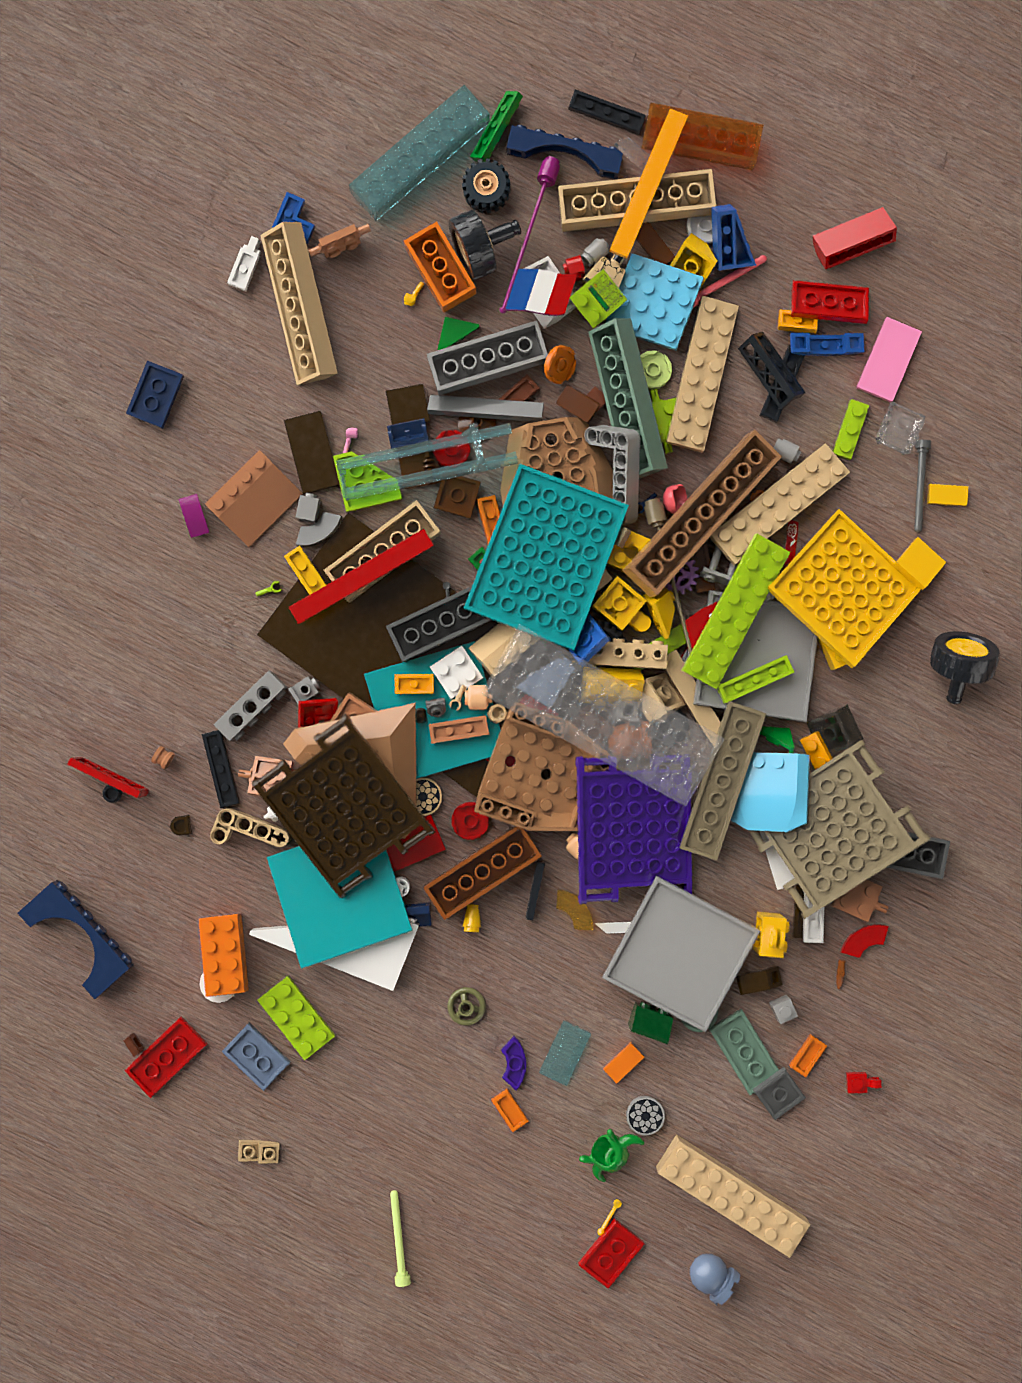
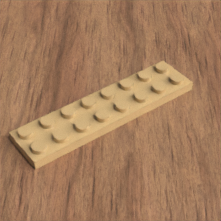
[666,296,739,453]
[710,443,850,566]

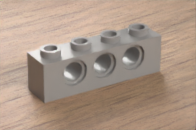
[213,671,288,741]

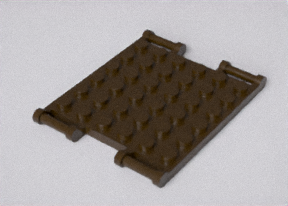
[252,713,435,899]

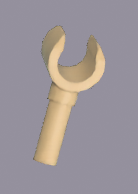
[449,685,466,710]

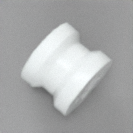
[396,876,410,897]

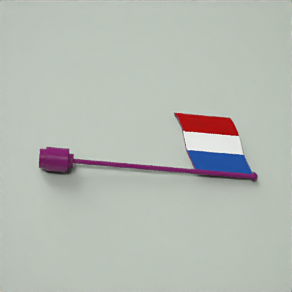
[499,156,577,316]

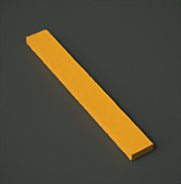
[610,108,688,259]

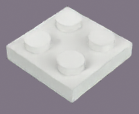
[430,646,483,699]

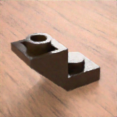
[736,966,783,995]

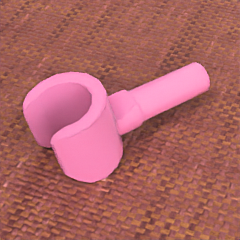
[343,428,358,453]

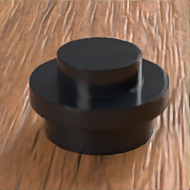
[103,784,122,803]

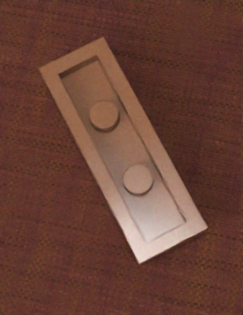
[429,715,489,744]

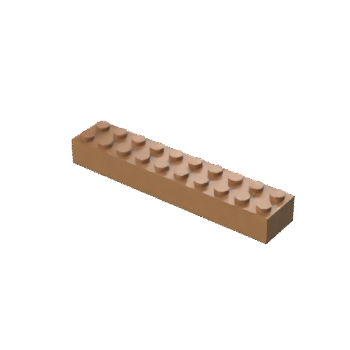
[622,430,782,597]

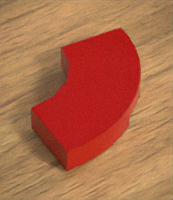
[840,924,889,958]

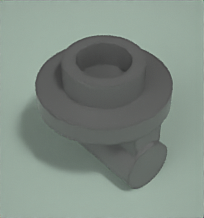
[425,698,446,717]

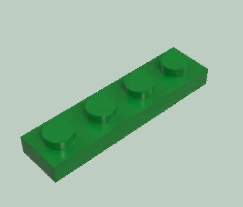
[470,91,523,162]

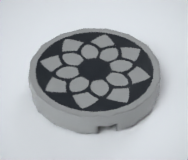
[626,1096,665,1136]

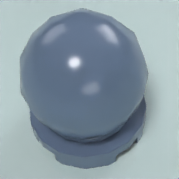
[689,1254,740,1305]

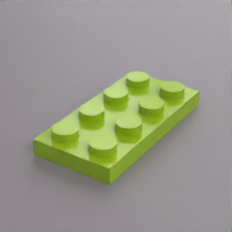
[257,975,335,1061]

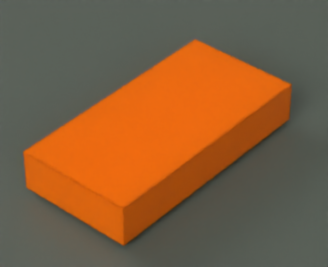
[789,1034,827,1077]
[603,1042,644,1084]
[491,1089,529,1132]

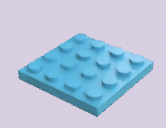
[605,253,704,351]

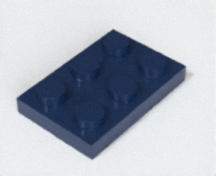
[126,361,184,429]

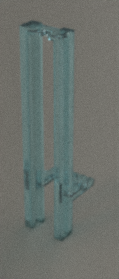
[336,423,518,501]

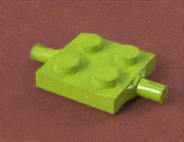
[649,389,676,454]

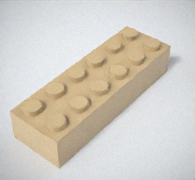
[324,500,441,603]

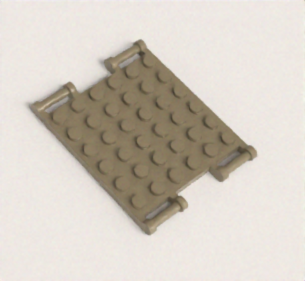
[748,740,931,919]

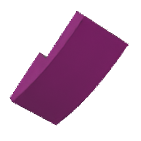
[178,494,209,538]

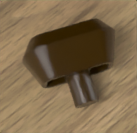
[416,708,427,723]

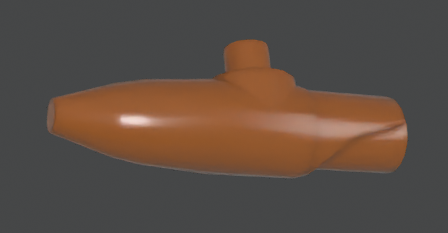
[836,959,846,989]

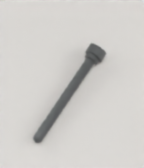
[914,440,931,533]

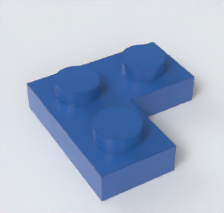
[272,192,315,244]

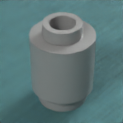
[581,238,609,267]
[773,438,801,464]

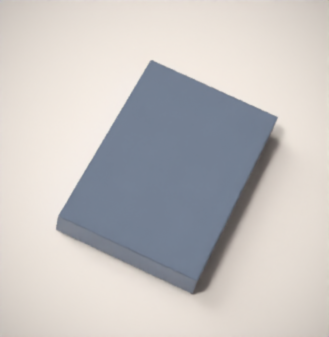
[222,1022,291,1091]

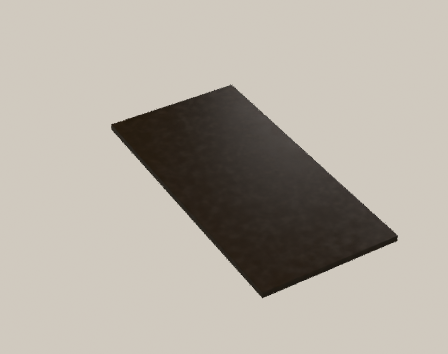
[257,512,586,797]

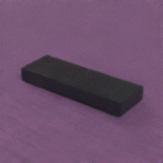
[525,861,545,921]

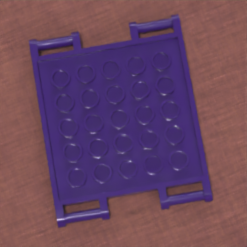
[575,752,692,904]

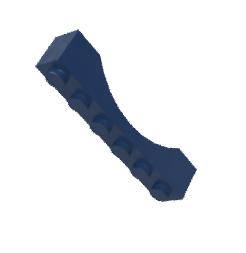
[507,125,624,180]

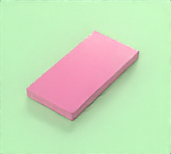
[856,317,922,403]

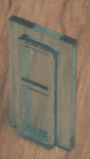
[539,1020,591,1086]

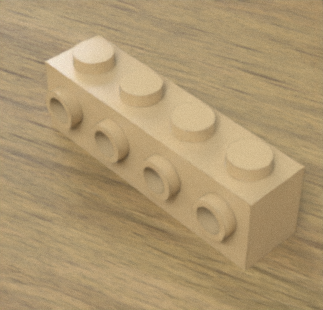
[588,639,668,669]

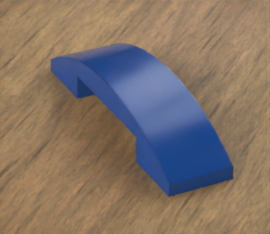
[790,333,864,356]

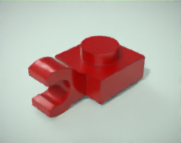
[846,1072,882,1093]

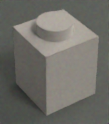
[295,493,321,523]
[769,995,798,1024]

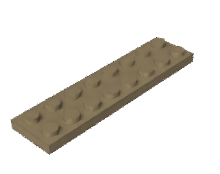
[679,701,766,860]

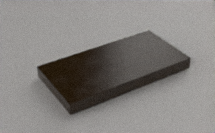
[284,411,340,495]

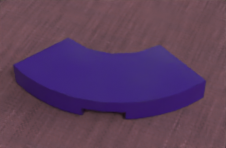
[501,1036,526,1091]

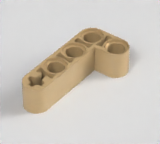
[210,808,291,847]

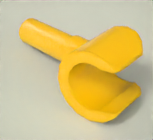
[404,282,424,306]

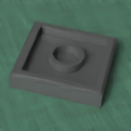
[753,1067,806,1120]

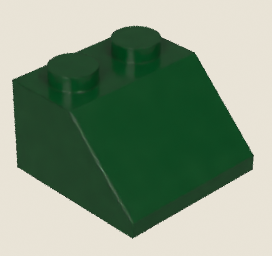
[628,1001,673,1044]

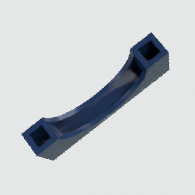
[17,880,134,999]

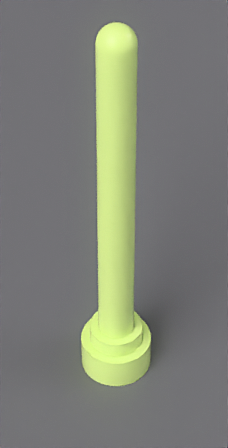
[390,1190,411,1287]

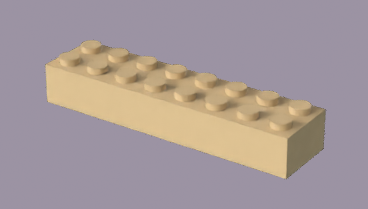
[558,169,716,232]
[656,1134,810,1258]

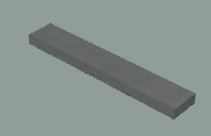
[427,395,544,422]

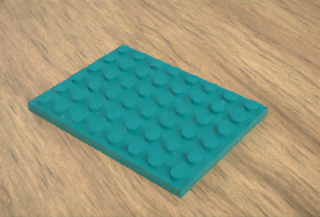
[464,464,629,651]

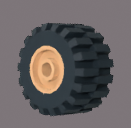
[462,159,511,213]

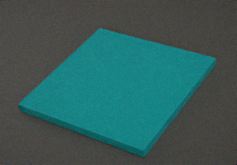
[364,641,501,779]
[267,846,413,969]

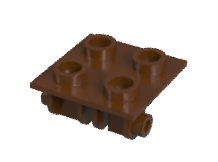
[398,444,441,489]

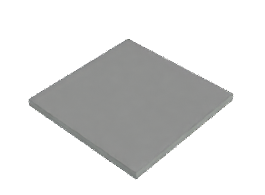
[693,590,818,723]
[602,876,761,1032]

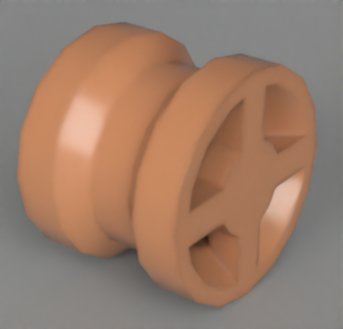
[151,746,175,770]

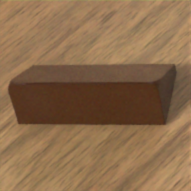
[556,385,600,423]

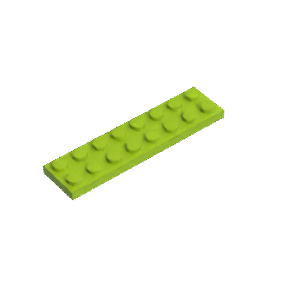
[681,533,790,689]

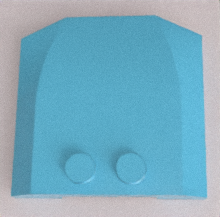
[731,752,810,832]

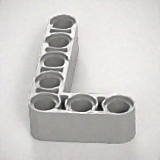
[584,425,640,526]

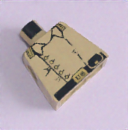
[582,254,626,288]

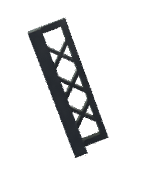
[738,332,806,410]

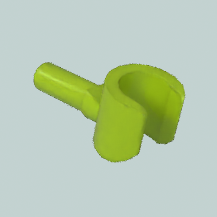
[256,581,282,597]

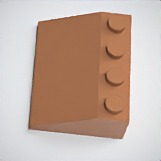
[205,450,303,547]

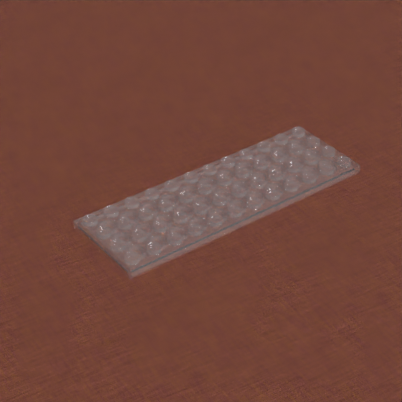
[481,624,725,806]

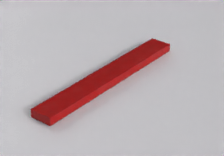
[289,529,434,624]

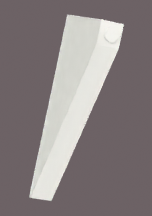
[249,916,419,991]

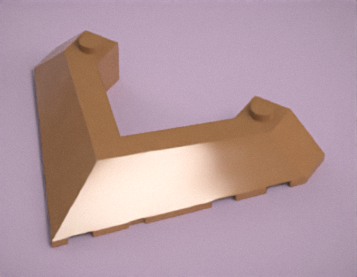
[283,702,417,839]

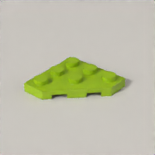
[333,451,402,512]

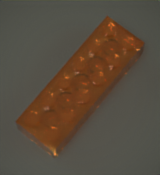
[641,102,764,171]

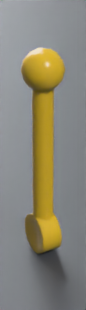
[597,1199,622,1236]

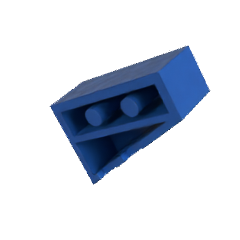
[711,204,756,271]

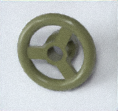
[447,987,486,1026]

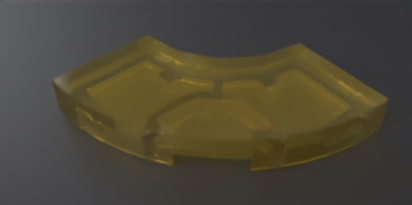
[556,889,593,930]

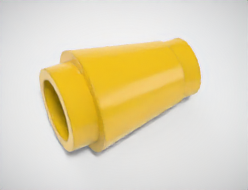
[462,904,481,932]

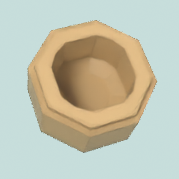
[487,703,507,723]

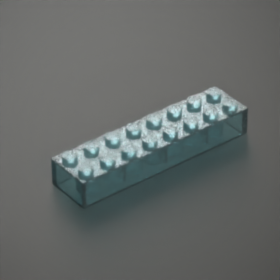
[348,85,490,221]

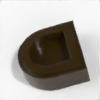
[170,815,192,835]

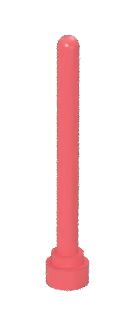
[693,255,767,308]

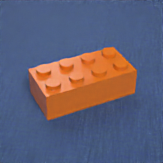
[404,221,476,313]
[199,913,249,997]

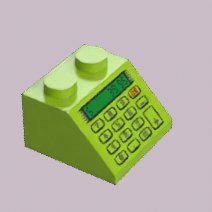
[570,269,627,328]

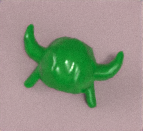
[579,1129,645,1182]

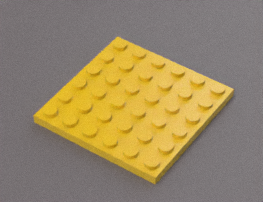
[768,509,921,668]

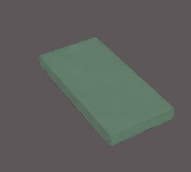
[709,1009,779,1095]

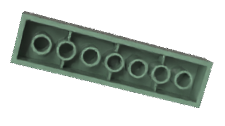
[588,318,668,479]

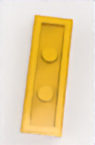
[284,546,326,595]

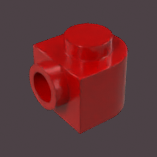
[562,255,585,282]

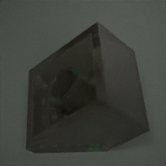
[806,704,863,754]

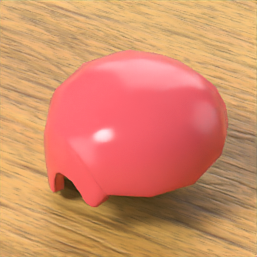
[663,484,687,514]

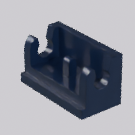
[387,419,429,451]

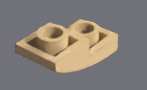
[238,1140,279,1163]

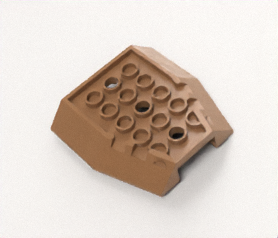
[500,417,613,505]
[475,701,611,831]

